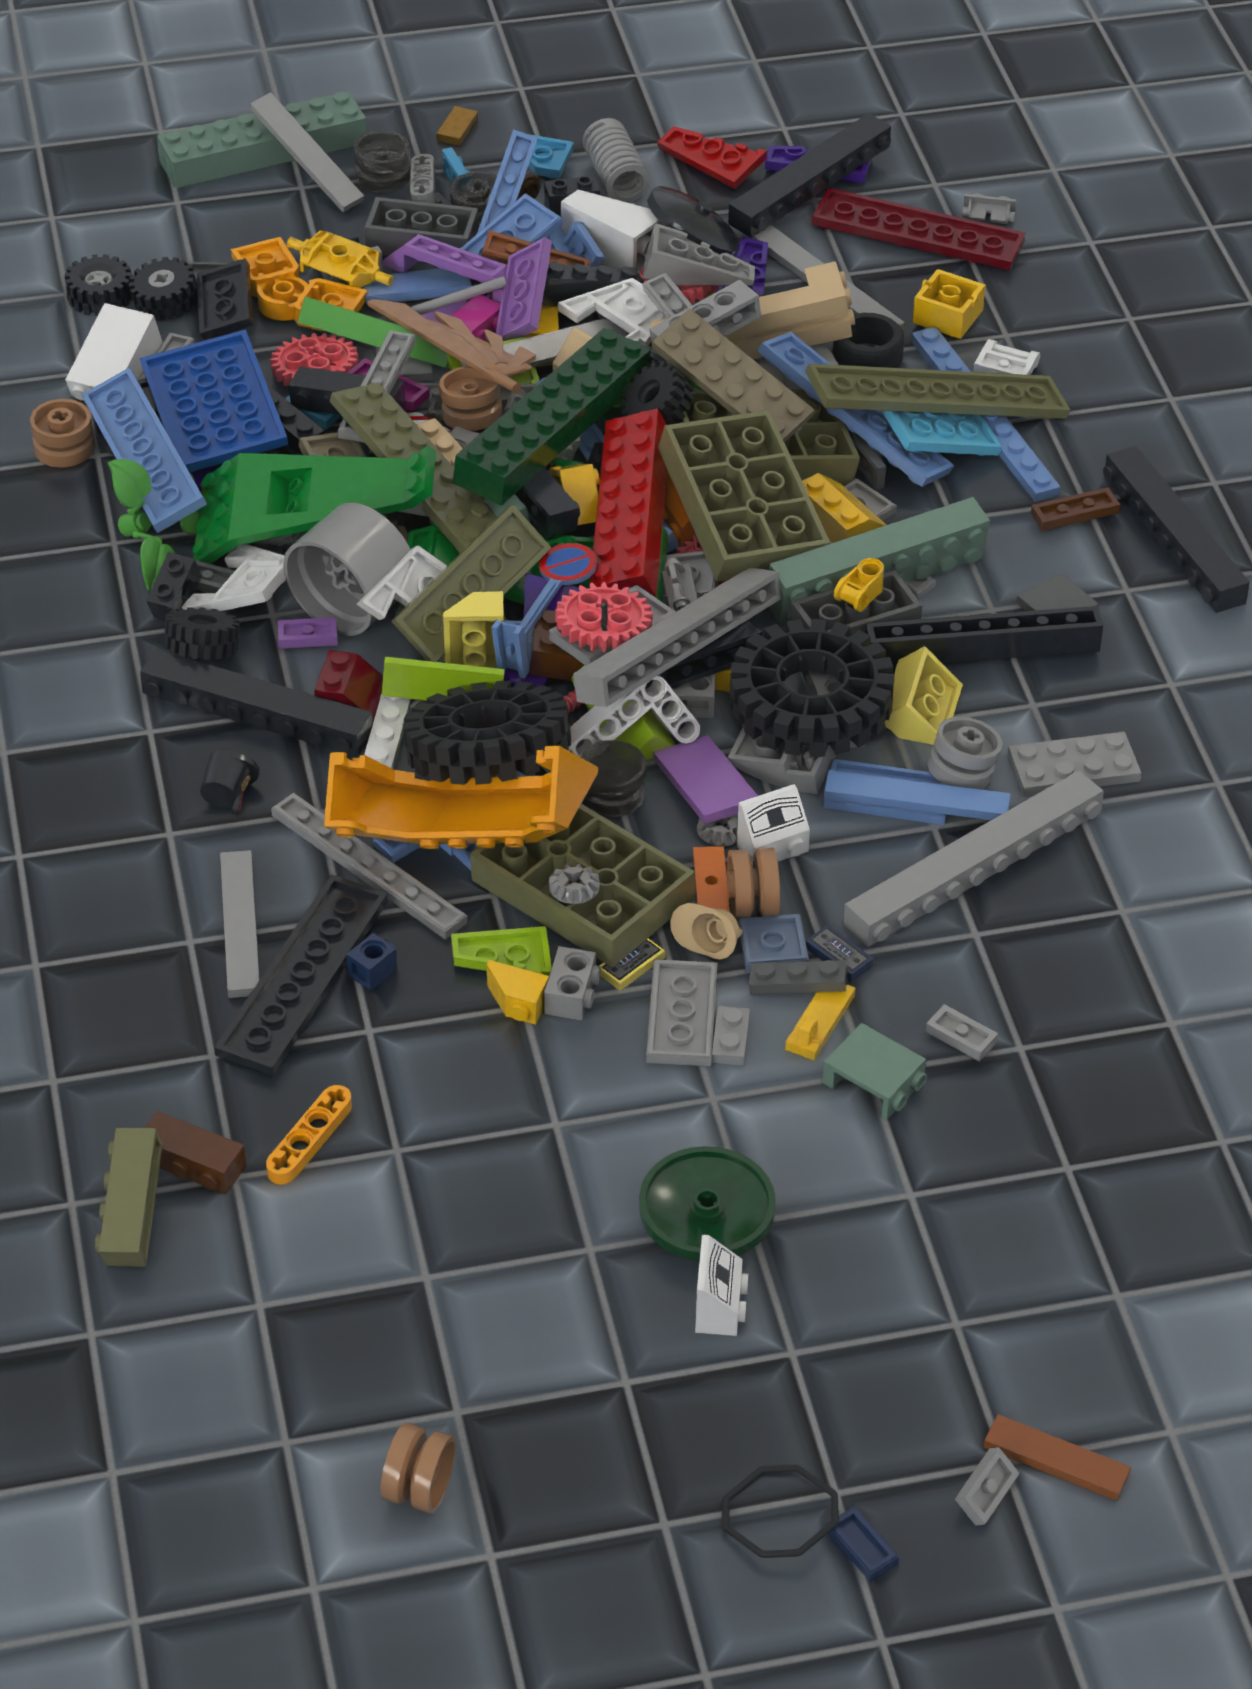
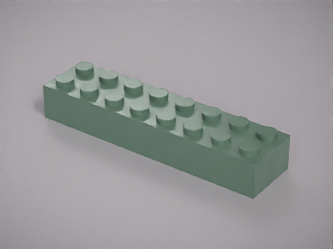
[157,91,367,188]
[768,497,990,626]

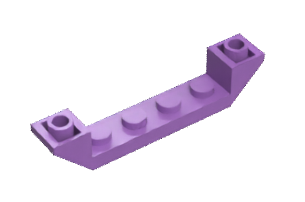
[382,234,507,303]

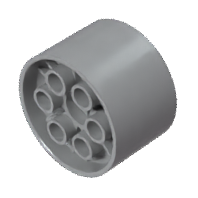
[283,503,411,636]

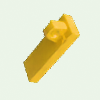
[785,984,856,1061]

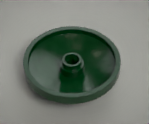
[639,1146,776,1261]

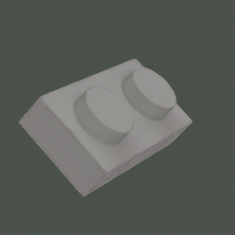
[925,1004,998,1062]
[711,1006,750,1066]
[955,1447,1020,1526]

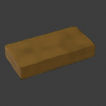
[436,106,478,146]

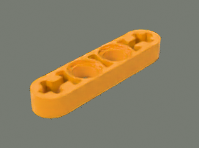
[266,1085,352,1185]

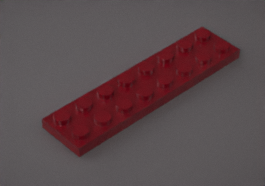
[812,188,1026,270]

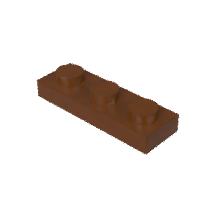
[1030,487,1120,531]

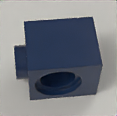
[346,933,397,991]

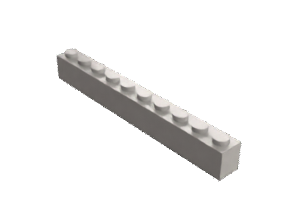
[573,567,781,707]
[843,770,1104,948]

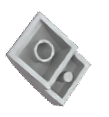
[727,726,837,794]

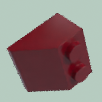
[314,650,383,724]

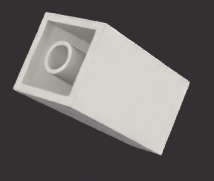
[561,190,664,273]
[65,303,163,400]

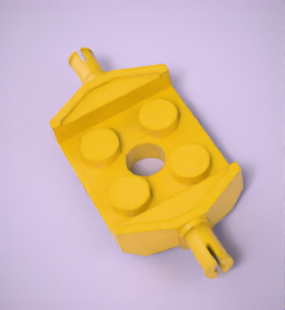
[287,230,394,288]

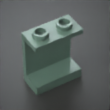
[822,1023,927,1120]

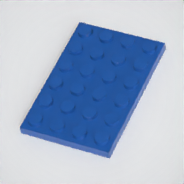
[140,329,288,472]

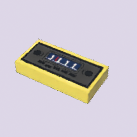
[599,938,665,991]

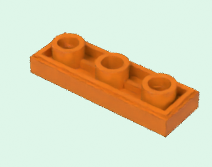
[693,846,730,912]

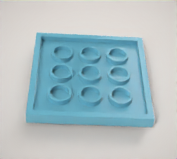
[881,410,1002,456]

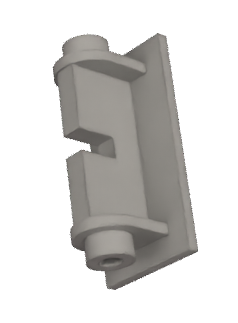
[962,193,1016,224]
[662,558,698,611]

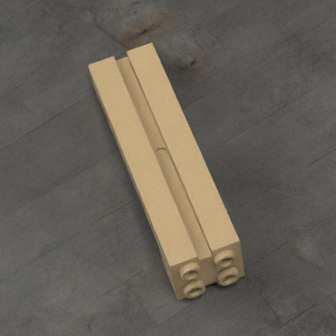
[650,261,855,359]

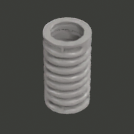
[583,118,650,203]

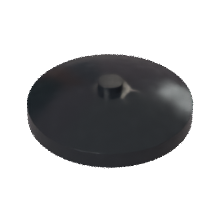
[647,186,741,256]

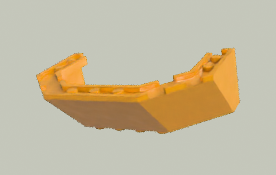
[324,746,598,849]

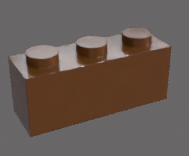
[144,1111,246,1194]

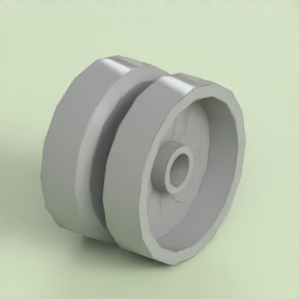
[927,717,1003,789]

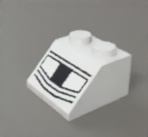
[737,784,810,868]
[695,1235,749,1336]

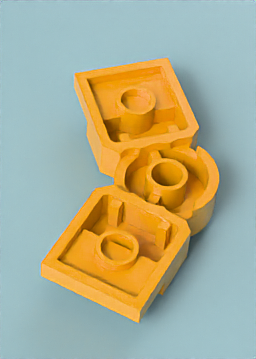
[231,237,368,331]

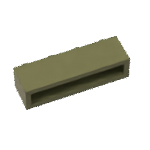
[95,1128,163,1267]

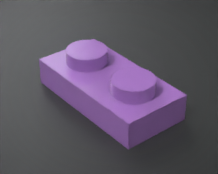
[278,617,338,649]

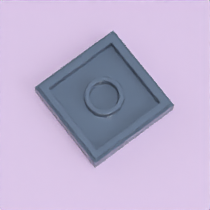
[737,914,809,972]

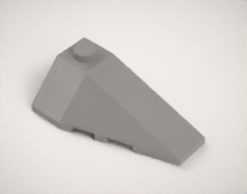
[643,223,755,285]

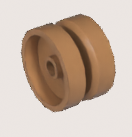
[439,366,503,431]
[30,399,95,468]
[727,847,780,918]
[381,1422,456,1513]

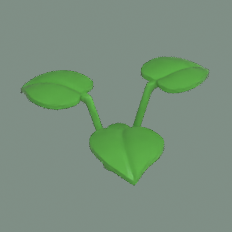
[108,459,203,591]

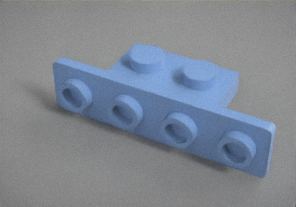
[547,222,605,266]

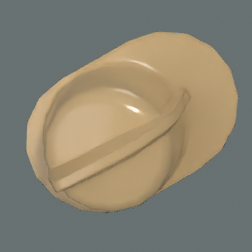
[670,903,743,960]

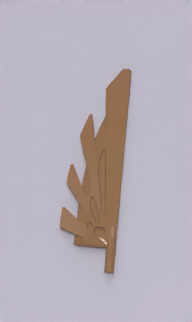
[367,299,536,393]

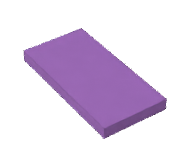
[496,237,552,341]
[653,735,758,824]

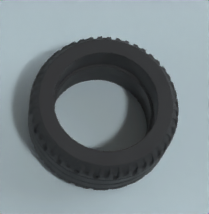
[833,313,904,368]

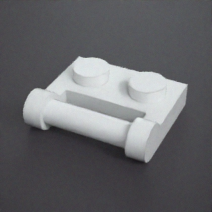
[973,339,1040,375]

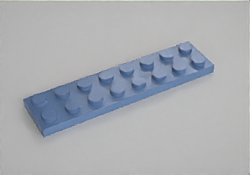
[757,331,954,487]
[82,367,207,533]

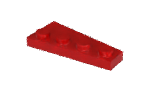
[657,126,768,189]

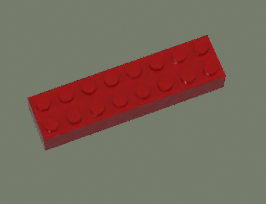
[589,408,667,598]

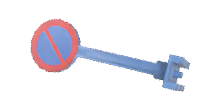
[491,543,597,679]

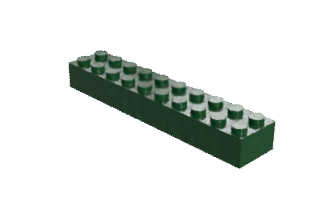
[453,328,651,506]

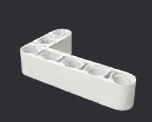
[541,675,700,773]

